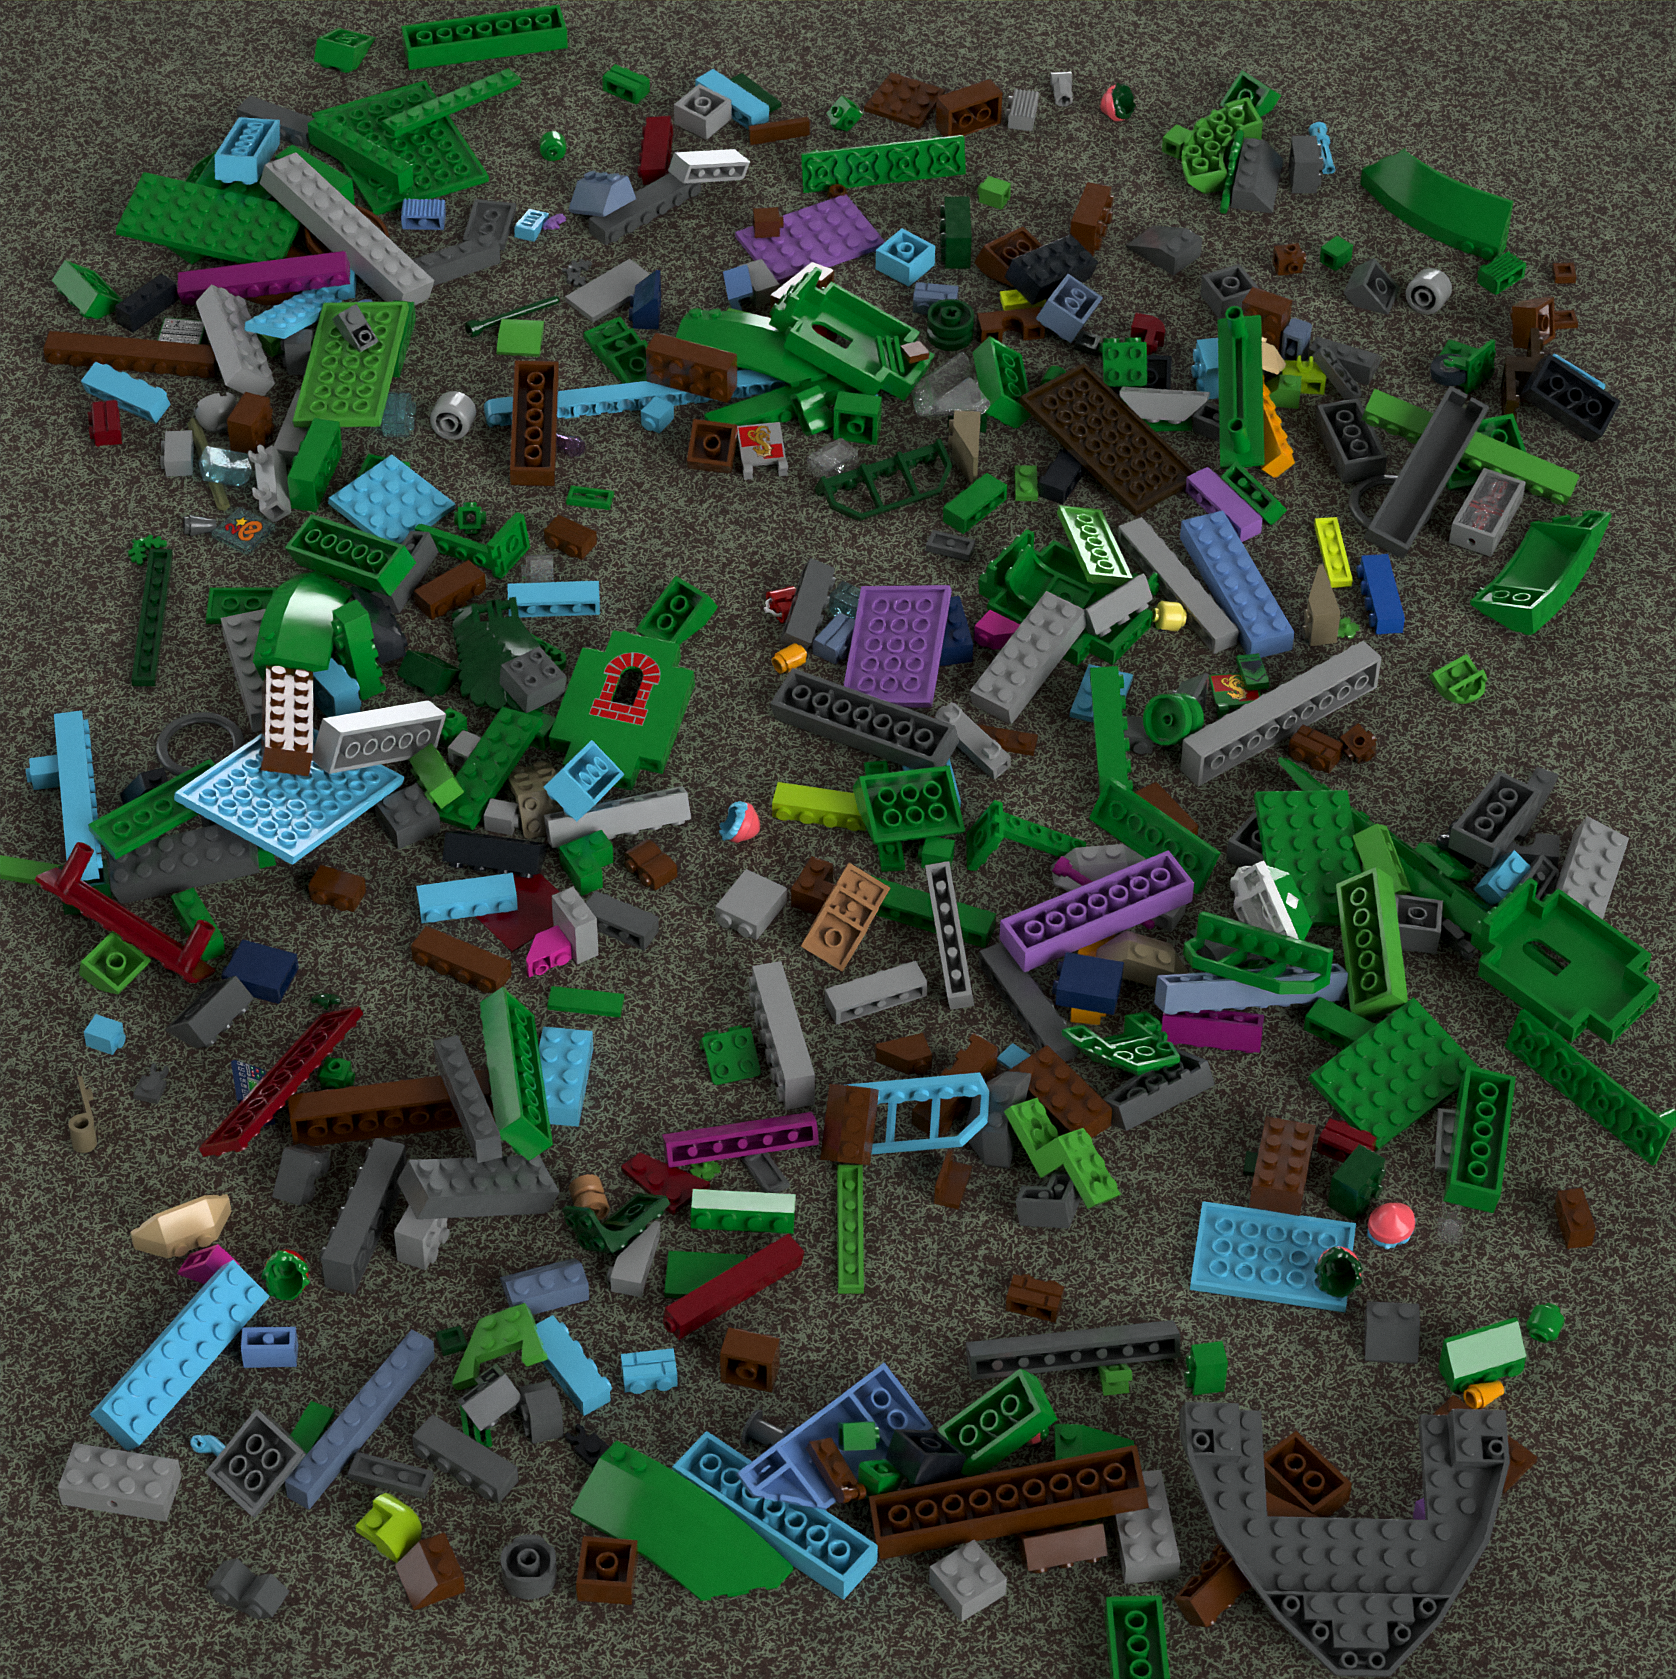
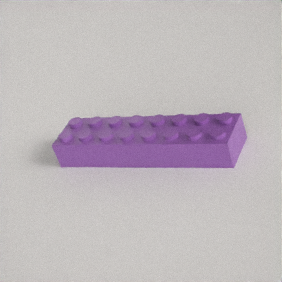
[999,850,1194,972]

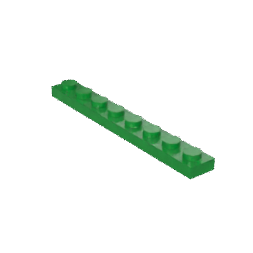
[382,68,521,138]

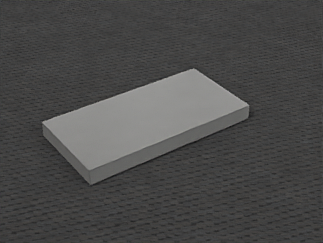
[565,259,650,322]

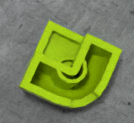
[355,1493,422,1563]

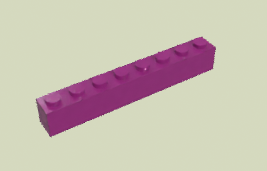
[178,251,350,305]

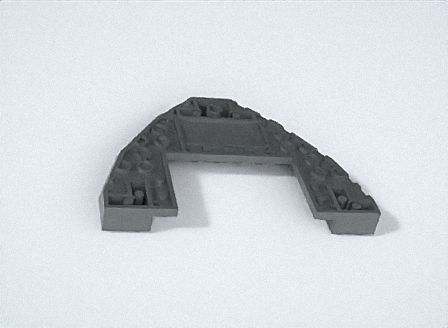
[1179,1402,1510,1677]

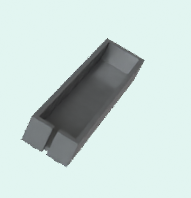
[1364,386,1489,559]

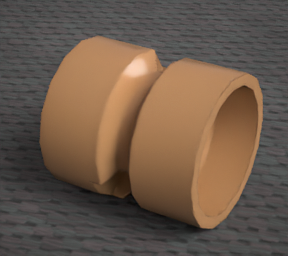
[569,1174,610,1220]

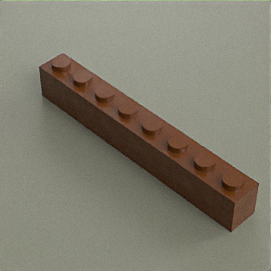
[43,331,219,378]

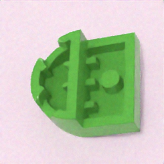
[1429,654,1487,704]

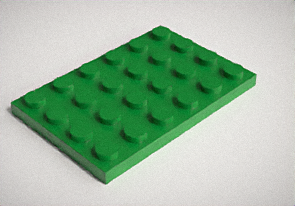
[1253,790,1362,926]
[1308,997,1479,1152]

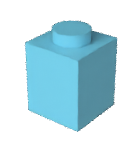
[641,396,674,434]
[26,755,60,790]
[84,1014,126,1055]

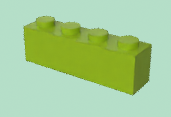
[772,782,866,831]

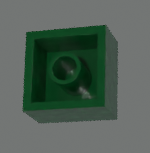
[1328,1144,1386,1221]

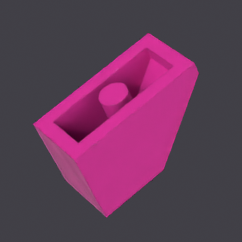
[974,610,1020,650]
[177,1244,240,1284]

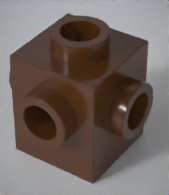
[1272,243,1306,276]
[1340,723,1377,764]

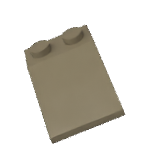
[948,410,981,485]
[1302,564,1341,646]

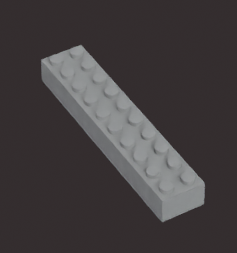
[260,153,434,305]
[1180,641,1381,787]

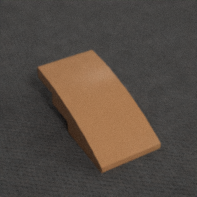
[801,863,890,972]

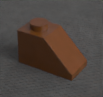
[875,1033,932,1075]

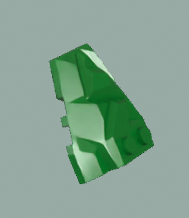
[1062,1011,1180,1076]

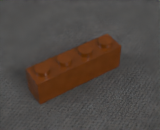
[411,926,512,993]

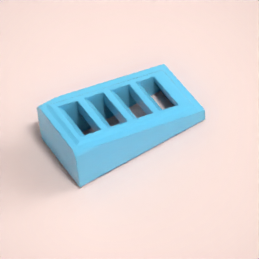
[514,209,549,242]

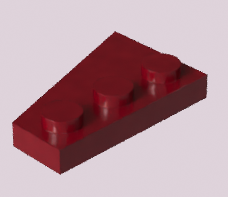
[621,1152,710,1215]

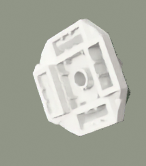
[1233,861,1312,963]

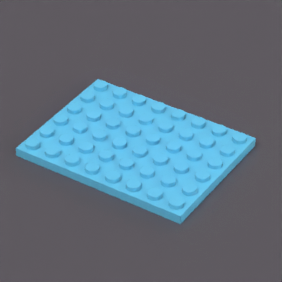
[174,728,404,865]

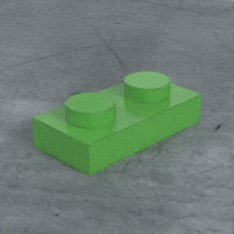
[1014,465,1038,501]

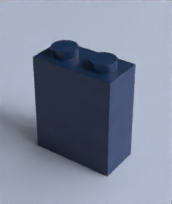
[221,939,299,1004]
[1052,952,1124,1015]

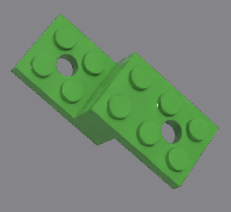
[1004,1098,1121,1209]

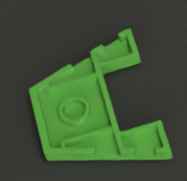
[452,1303,548,1390]

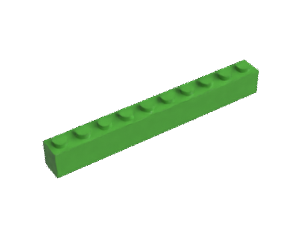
[1361,389,1580,505]

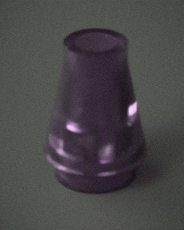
[556,433,585,457]

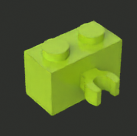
[1281,355,1326,395]

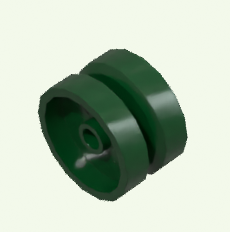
[927,299,974,351]

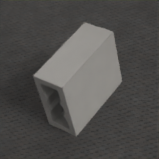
[715,869,787,940]
[552,887,599,964]

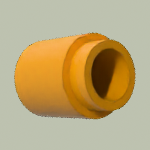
[771,643,807,674]

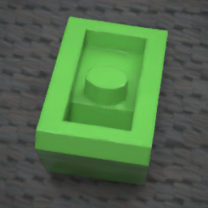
[1097,1363,1132,1396]

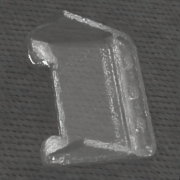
[911,351,991,417]

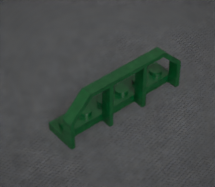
[814,438,952,521]

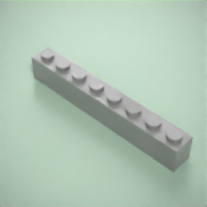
[1118,517,1239,654]

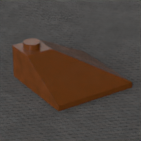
[974,226,1043,287]

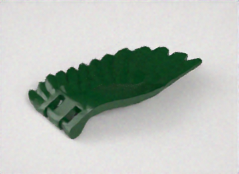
[451,597,544,713]

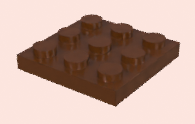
[864,72,946,129]

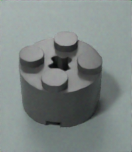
[501,1534,557,1600]

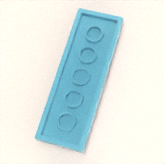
[245,290,342,339]

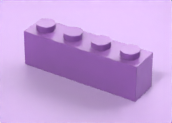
[1185,467,1263,542]

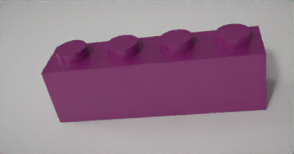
[1162,1010,1264,1053]

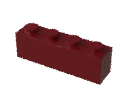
[638,116,674,185]

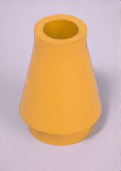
[1463,1380,1504,1409]

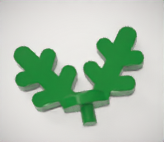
[128,534,167,566]

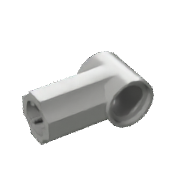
[1050,72,1073,106]

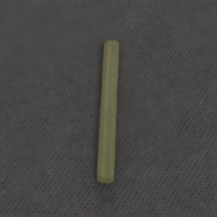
[187,418,230,511]

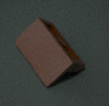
[934,1149,972,1210]

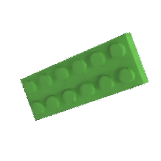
[1057,505,1133,586]

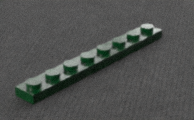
[131,549,173,686]

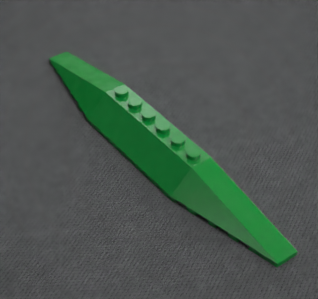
[1277,757,1565,975]

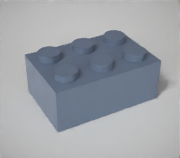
[1036,274,1103,343]

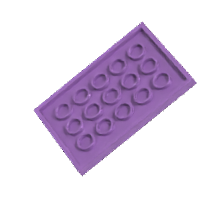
[735,194,885,284]
[844,585,952,708]

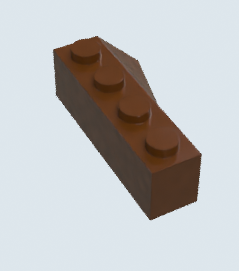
[1174,1544,1252,1627]

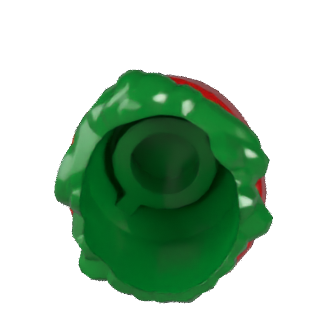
[261,1249,310,1301]

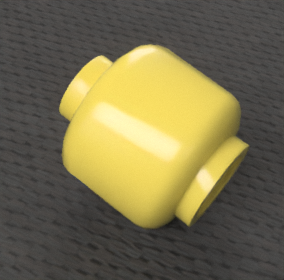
[1152,601,1187,631]

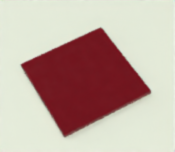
[475,871,560,952]

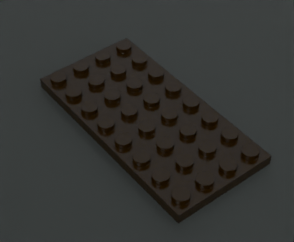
[1019,363,1196,517]

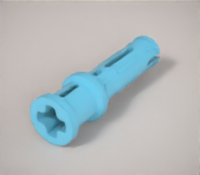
[1309,122,1335,174]

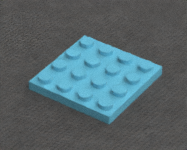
[328,455,455,544]

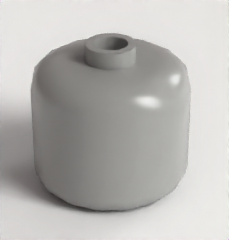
[1406,268,1452,315]
[430,391,476,440]

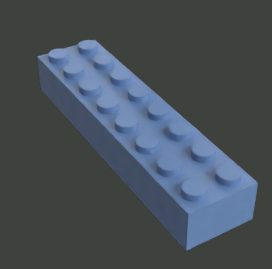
[1180,511,1294,658]

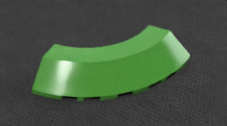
[1181,97,1263,194]

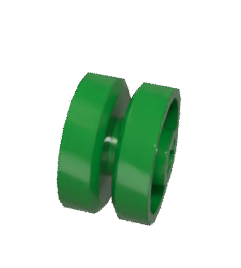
[1143,693,1204,745]

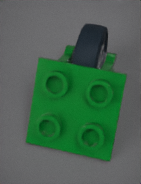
[1430,339,1496,394]

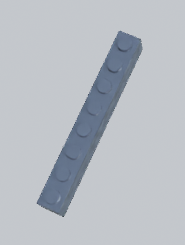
[1154,964,1348,1015]
[285,1330,435,1509]

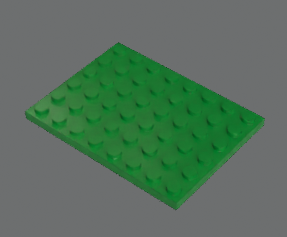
[312,80,489,215]

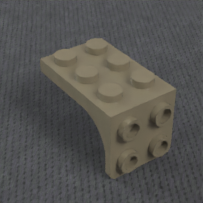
[506,761,564,839]

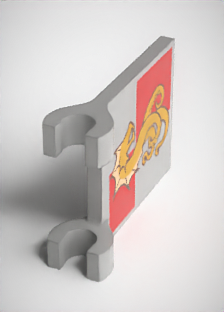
[737,422,788,480]

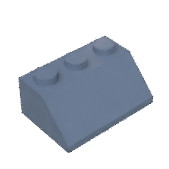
[569,171,636,217]
[500,1258,589,1315]

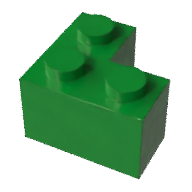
[559,829,613,896]

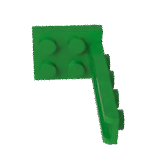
[414,512,530,580]
[966,800,1086,871]

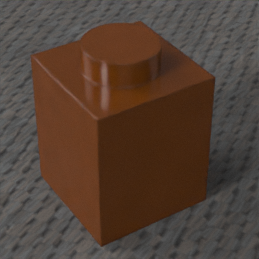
[753,207,784,238]

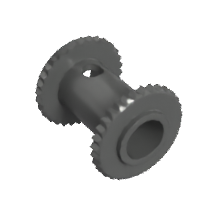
[741,1409,795,1447]

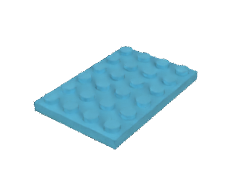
[1190,1201,1356,1312]

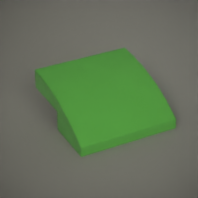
[496,319,544,357]

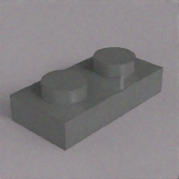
[926,530,976,561]

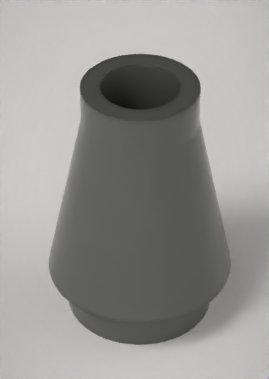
[183,514,216,536]

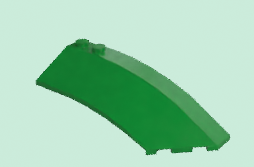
[1360,148,1514,261]
[675,308,828,388]
[1470,510,1611,635]
[253,571,352,681]
[570,1440,794,1601]

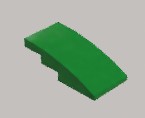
[583,316,648,384]

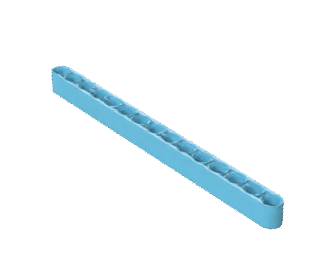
[484,369,790,427]

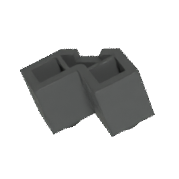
[206,1558,290,1619]

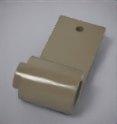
[69,1076,97,1153]

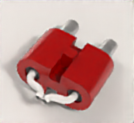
[764,586,796,623]

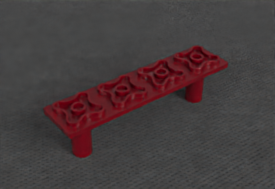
[34,842,216,984]

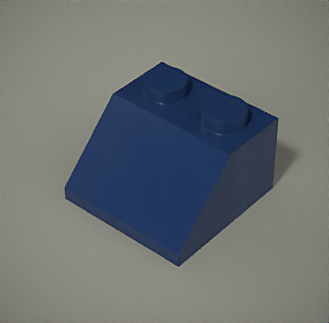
[629,270,661,329]

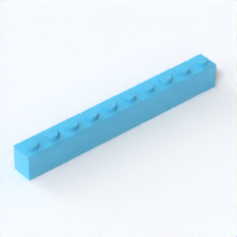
[54,710,103,881]

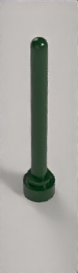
[465,296,560,338]

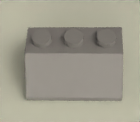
[1084,573,1153,638]

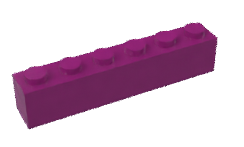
[662,1112,819,1167]

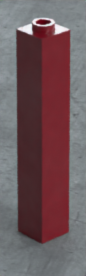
[663,1233,805,1340]

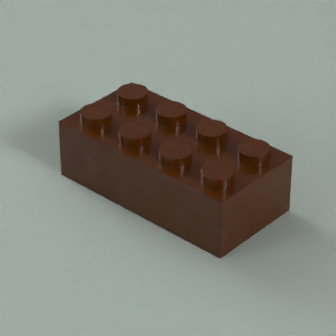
[646,333,737,403]
[1009,1045,1112,1139]
[1249,1116,1316,1216]

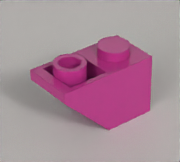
[526,925,572,977]

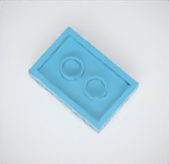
[1070,664,1133,723]

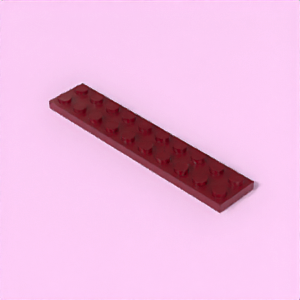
[198,1006,363,1157]

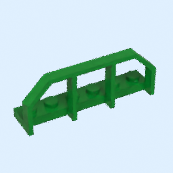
[1183,911,1334,994]

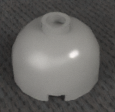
[193,393,237,434]

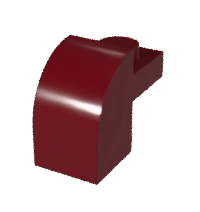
[1130,313,1165,355]

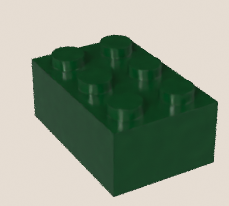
[939,196,972,269]

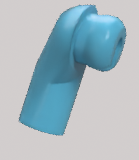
[190,1435,226,1457]

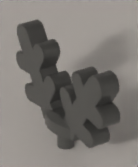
[562,259,592,288]

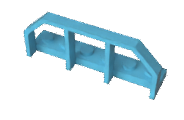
[847,1073,990,1155]

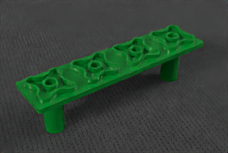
[801,135,966,193]
[1218,306,1265,469]
[1505,1009,1676,1166]

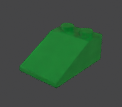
[314,27,376,73]
[635,575,718,644]
[1053,1424,1134,1461]

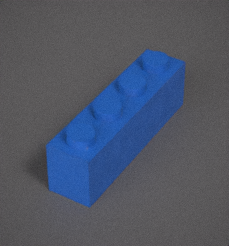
[1356,554,1405,635]

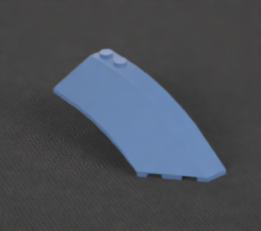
[736,1363,933,1510]

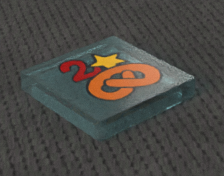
[212,507,275,555]

